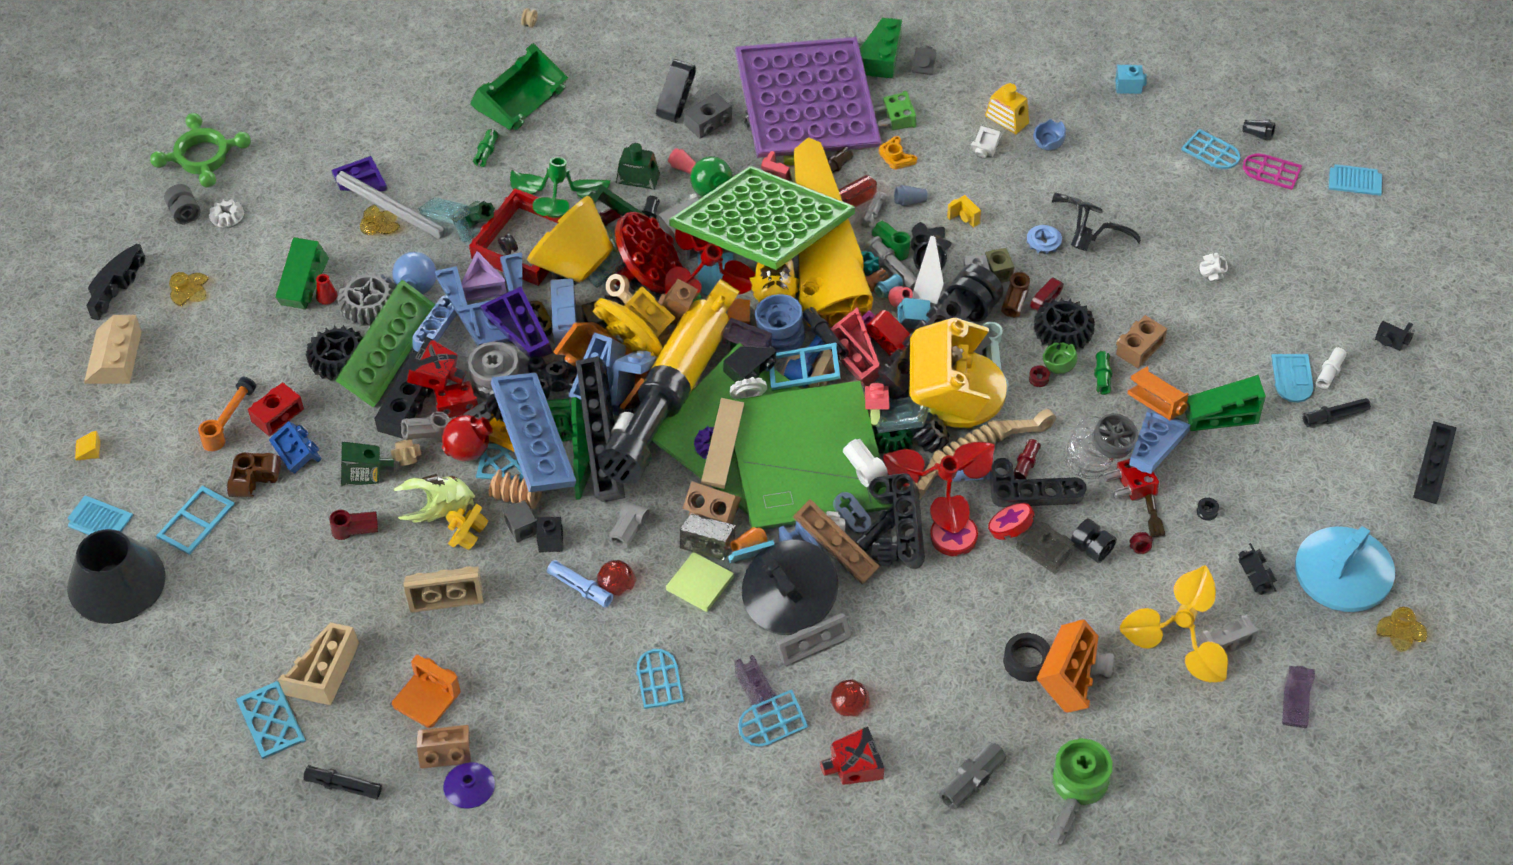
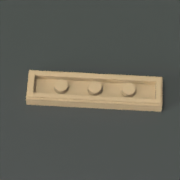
[701,398,744,489]

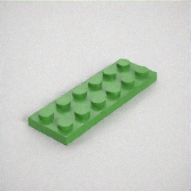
[336,280,436,407]

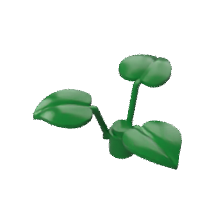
[510,157,611,218]

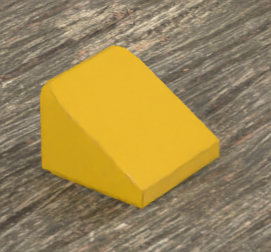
[75,431,100,461]

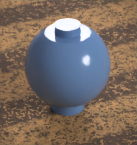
[392,252,436,294]

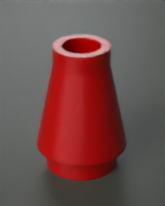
[316,274,338,305]

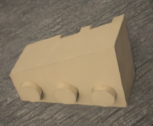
[278,622,360,705]

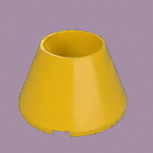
[527,196,614,283]

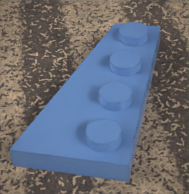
[1129,408,1190,474]

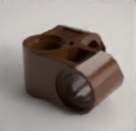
[227,452,282,498]

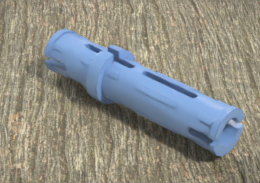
[547,560,613,608]

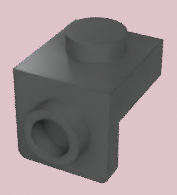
[912,45,936,75]

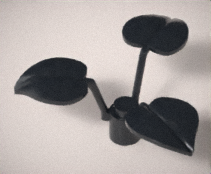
[1052,193,1141,251]

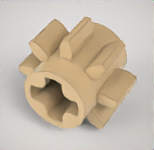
[390,439,422,466]

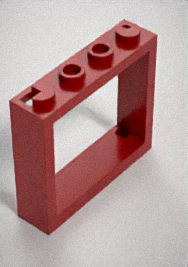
[469,188,570,286]

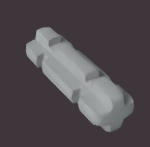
[862,191,886,227]
[1048,798,1080,846]

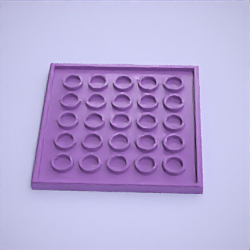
[735,37,881,158]

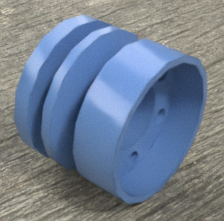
[755,294,805,353]

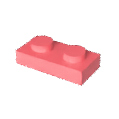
[865,383,889,409]

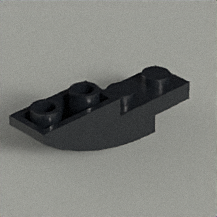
[86,243,145,320]

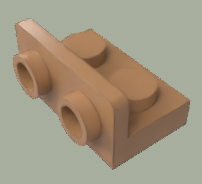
[417,725,471,768]

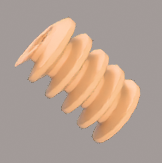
[489,469,542,509]

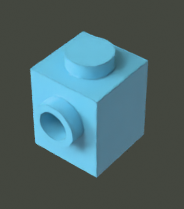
[1115,65,1147,94]
[897,298,930,329]

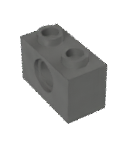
[683,92,732,139]

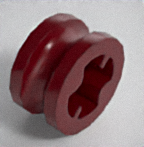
[1029,365,1050,387]

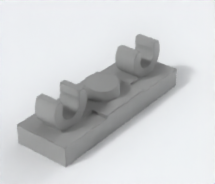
[776,613,851,666]

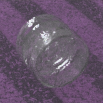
[1063,416,1122,480]

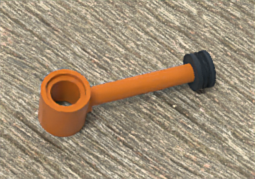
[198,376,257,452]

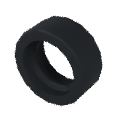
[1003,632,1050,682]

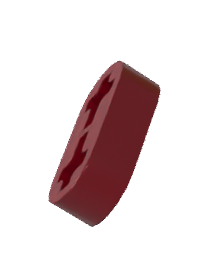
[1030,277,1064,312]

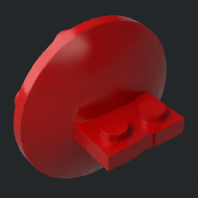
[615,212,683,293]

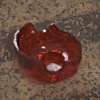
[597,560,636,596]
[830,679,870,717]

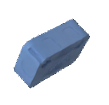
[551,279,577,349]

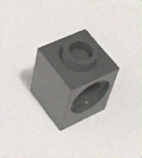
[503,500,537,542]

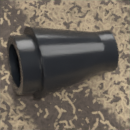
[1242,120,1276,140]

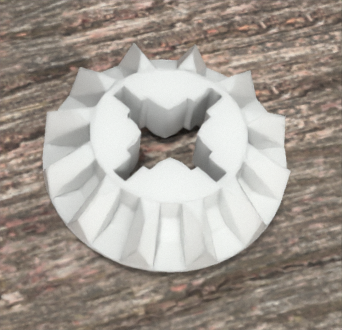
[209,199,244,227]
[730,377,767,399]

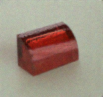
[838,175,877,207]

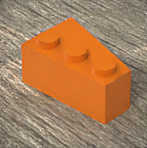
[1037,619,1099,713]

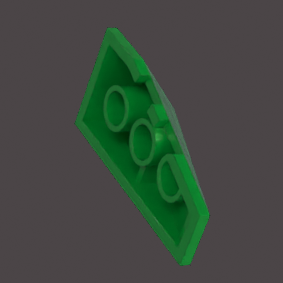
[571,397,591,500]

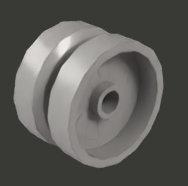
[468,342,520,399]

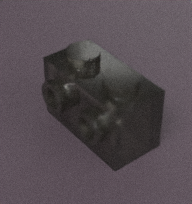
[680,513,736,561]

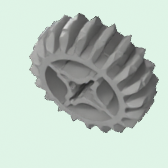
[337,272,396,326]

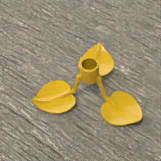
[1119,565,1228,682]

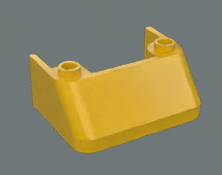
[910,318,990,421]

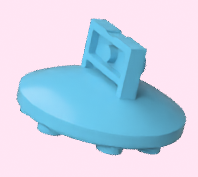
[1295,526,1395,612]

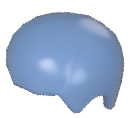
[1033,119,1066,151]

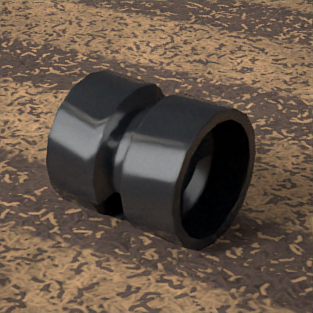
[1070,518,1117,563]

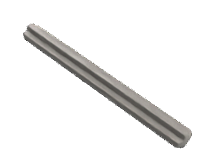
[336,171,445,238]

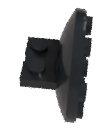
[742,540,838,635]

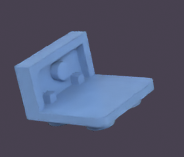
[610,351,657,406]

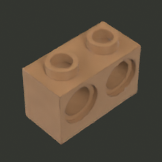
[1116,315,1167,368]
[683,481,741,527]

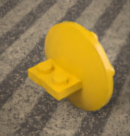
[593,286,675,357]
[918,344,1007,428]

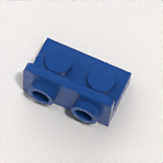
[269,421,322,474]

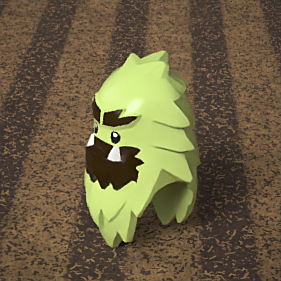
[394,474,475,523]

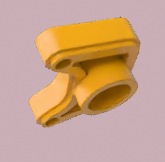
[879,136,917,170]

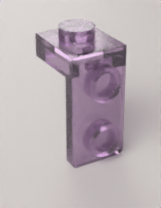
[1282,666,1315,728]

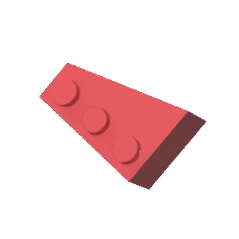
[830,308,881,388]

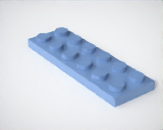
[491,373,576,492]

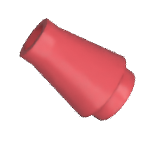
[668,148,696,174]
[888,286,913,308]

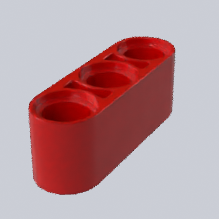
[866,310,910,356]

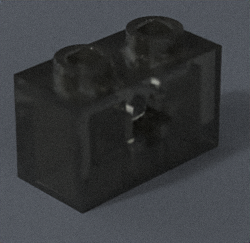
[1016,518,1074,574]

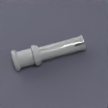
[865,236,917,290]

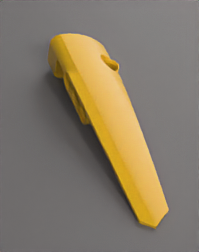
[794,138,873,327]

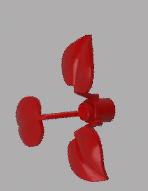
[664,229,755,296]
[883,442,995,534]

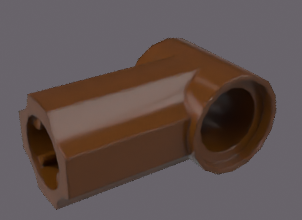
[1001,272,1030,318]

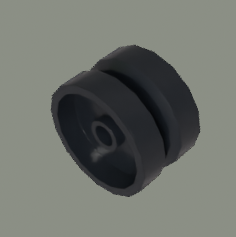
[946,264,1004,322]

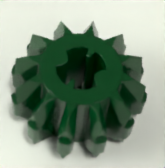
[875,419,914,454]

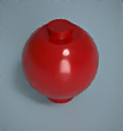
[442,415,493,462]

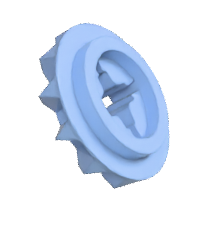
[1027,225,1062,254]

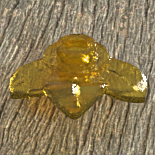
[360,204,400,235]
[169,272,209,306]
[1376,606,1427,652]

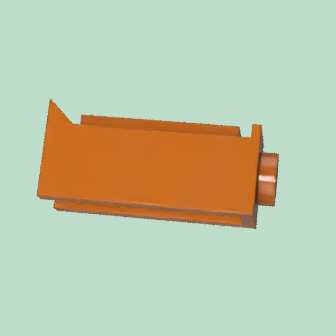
[1127,366,1189,421]

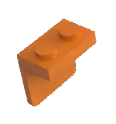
[392,654,461,728]

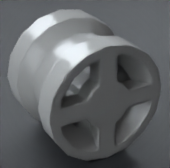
[1090,651,1114,678]

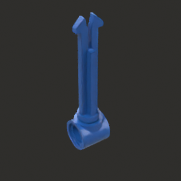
[784,327,832,388]

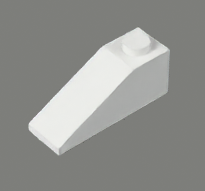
[912,236,945,308]

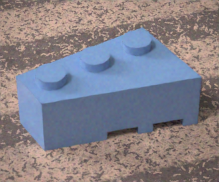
[568,332,626,416]

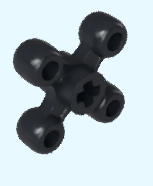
[528,355,577,400]

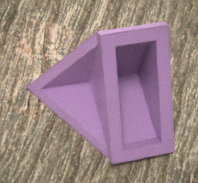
[461,251,506,301]

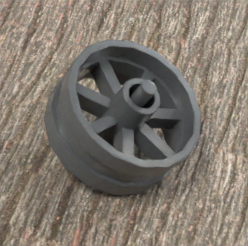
[1092,413,1138,459]

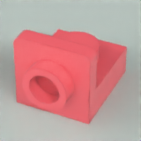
[761,151,789,181]

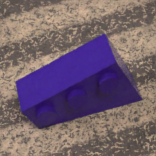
[480,286,553,359]

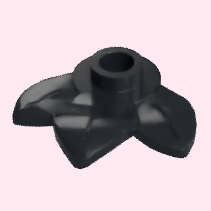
[910,222,952,251]

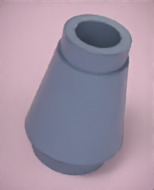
[894,185,927,206]

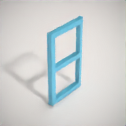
[769,343,841,390]
[156,486,235,555]

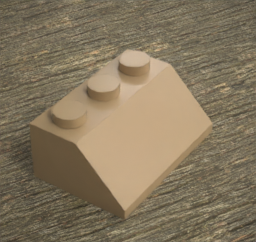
[84,315,142,384]
[404,566,483,613]

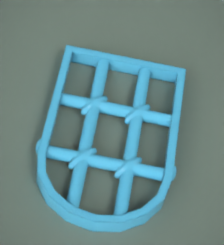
[1181,129,1240,169]
[636,649,684,709]
[738,689,808,747]

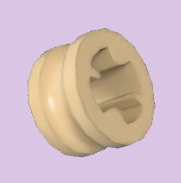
[521,8,538,28]

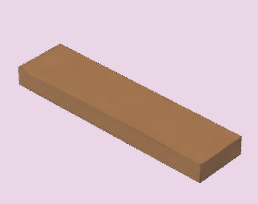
[793,499,880,585]

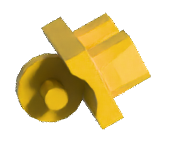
[446,504,489,550]

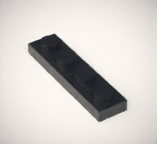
[1413,421,1457,504]

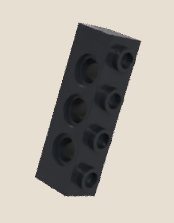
[374,350,433,439]

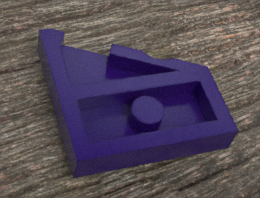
[331,156,387,191]

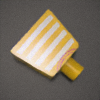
[985,83,1029,134]

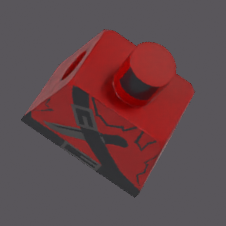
[407,337,466,391]
[820,727,884,785]

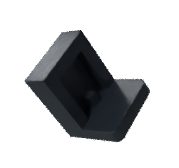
[1375,321,1414,351]

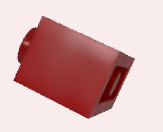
[247,382,304,437]

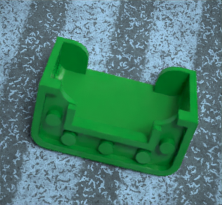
[470,42,568,131]

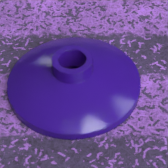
[443,762,495,809]

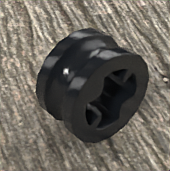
[498,233,518,255]
[1196,497,1219,521]

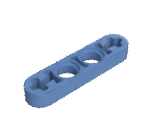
[412,295,457,352]

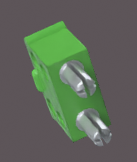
[873,91,917,130]

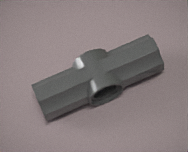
[939,742,1007,810]

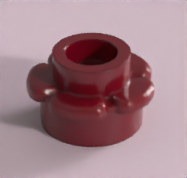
[1129,532,1153,554]

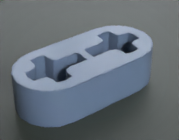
[833,492,871,533]

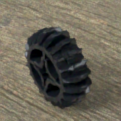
[1034,298,1095,351]
[306,325,363,381]

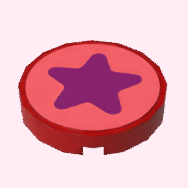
[988,503,1035,540]
[930,518,978,556]

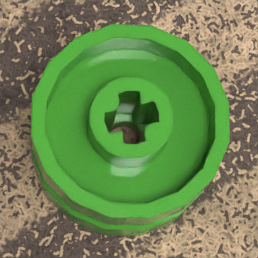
[1052,738,1113,805]

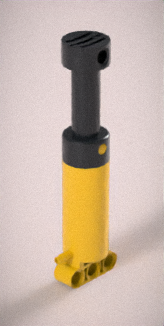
[598,279,739,484]

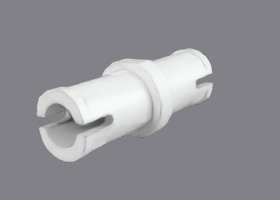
[1316,348,1346,389]

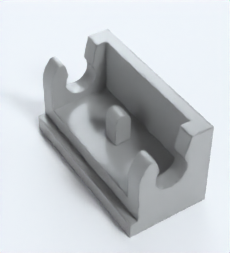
[1198,615,1258,654]

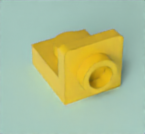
[947,195,981,228]

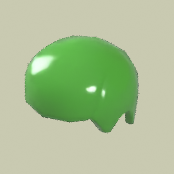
[1043,343,1078,374]

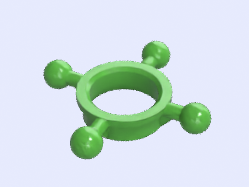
[150,113,251,188]

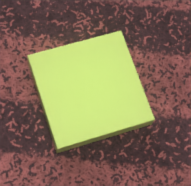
[666,552,734,612]

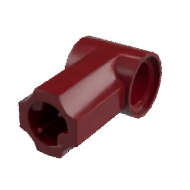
[329,509,378,540]

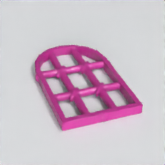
[1243,153,1302,190]

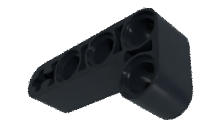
[990,458,1087,507]
[869,473,925,569]

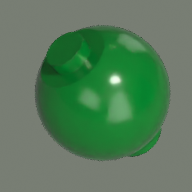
[690,156,733,197]

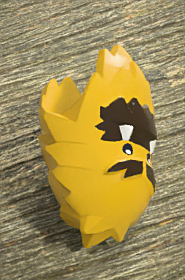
[750,259,799,303]

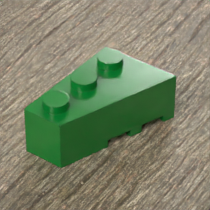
[859,17,902,79]
[275,237,329,310]
[1185,374,1266,431]

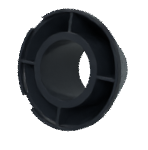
[67,529,166,624]

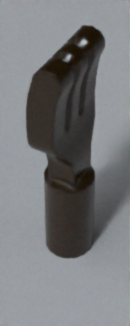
[1145,494,1165,537]

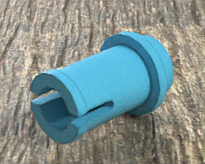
[875,274,903,298]

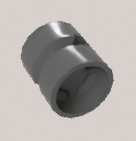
[164,184,201,225]

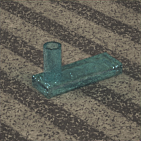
[418,197,474,242]

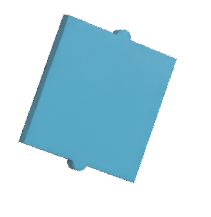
[728,540,775,564]

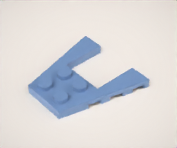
[435,252,522,347]

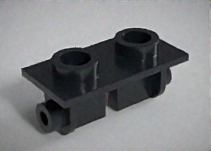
[1238,543,1277,595]

